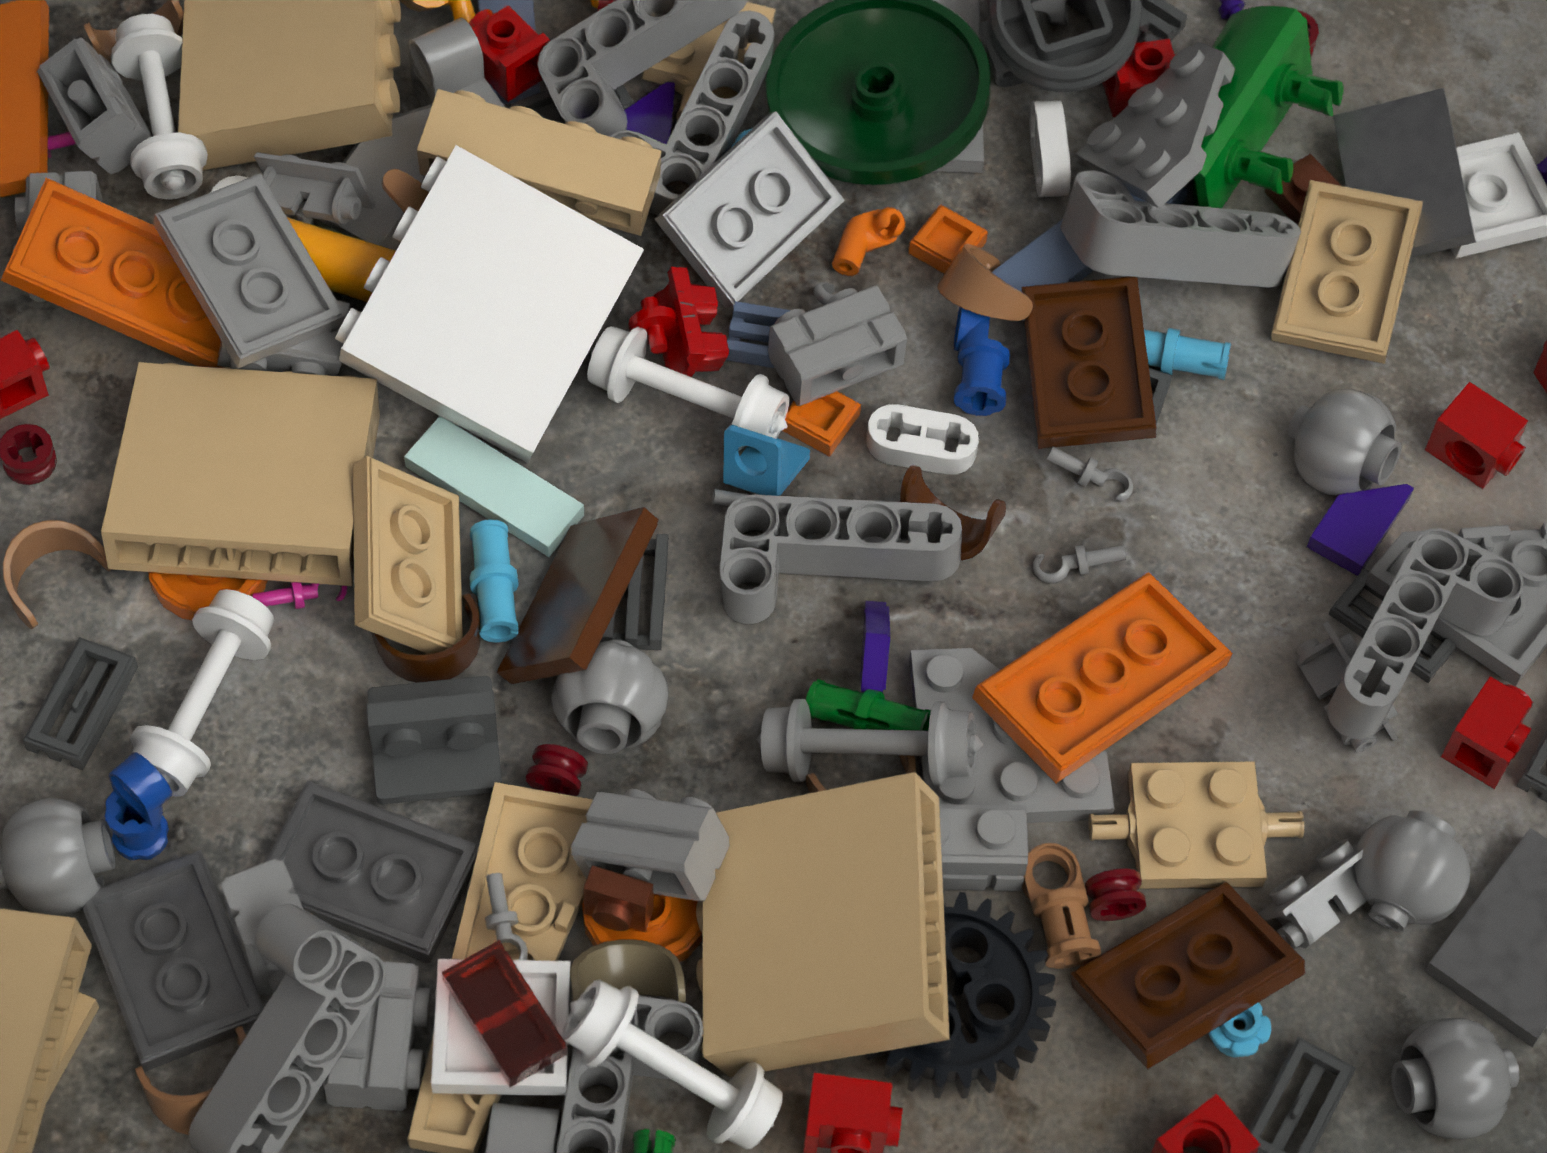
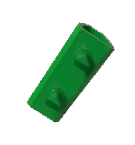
[1192,6,1344,208]

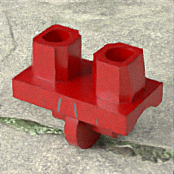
[628,266,729,377]

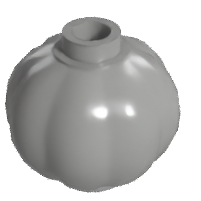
[1288,389,1402,496]
[551,640,668,754]
[0,798,115,916]
[1354,810,1470,932]
[1391,1018,1519,1140]

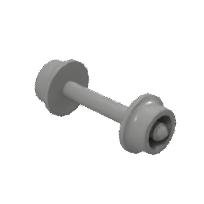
[756,699,984,786]

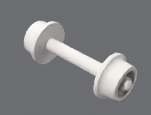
[111,14,208,199]
[587,326,789,450]
[130,589,274,797]
[562,980,783,1149]

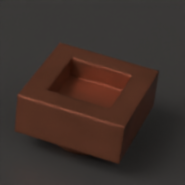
[1264,153,1342,226]
[583,865,654,932]

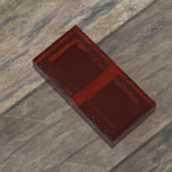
[442,940,568,1087]

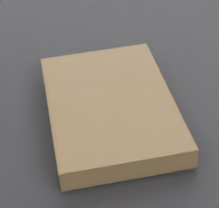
[1271,180,1423,364]
[353,456,463,654]

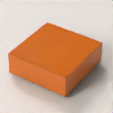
[908,204,988,274]
[782,391,861,457]

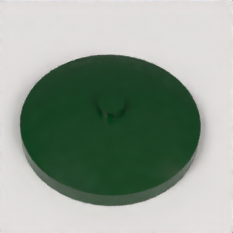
[766,0,991,185]

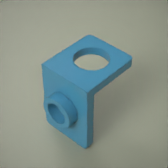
[723,425,810,496]

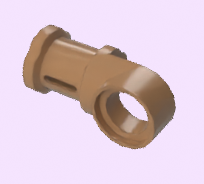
[1022,843,1101,969]

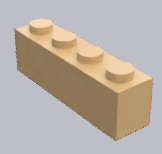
[417,89,661,236]

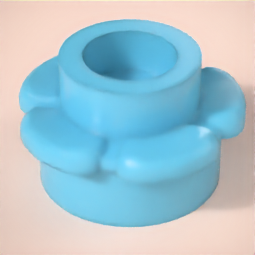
[1208,1002,1271,1057]

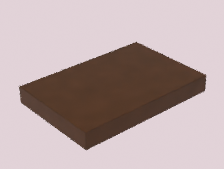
[1021,276,1157,449]
[497,507,659,684]
[1070,882,1305,1069]

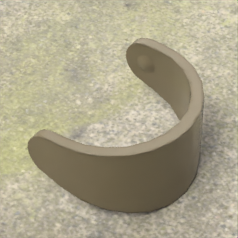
[570,939,686,1003]

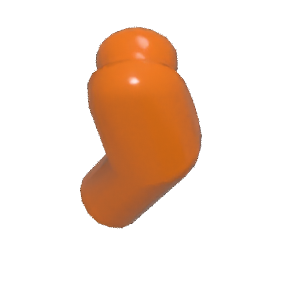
[832,207,905,276]

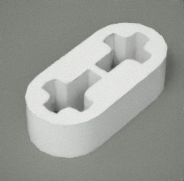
[1029,101,1071,197]
[866,404,979,475]

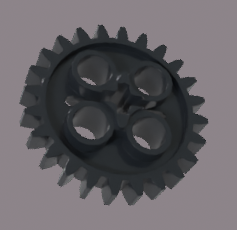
[865,892,1056,1099]

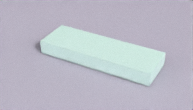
[404,416,584,557]

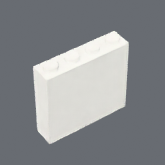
[335,145,644,463]

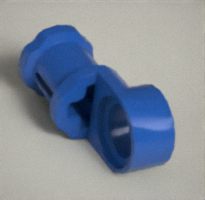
[954,307,1010,416]
[105,752,173,861]

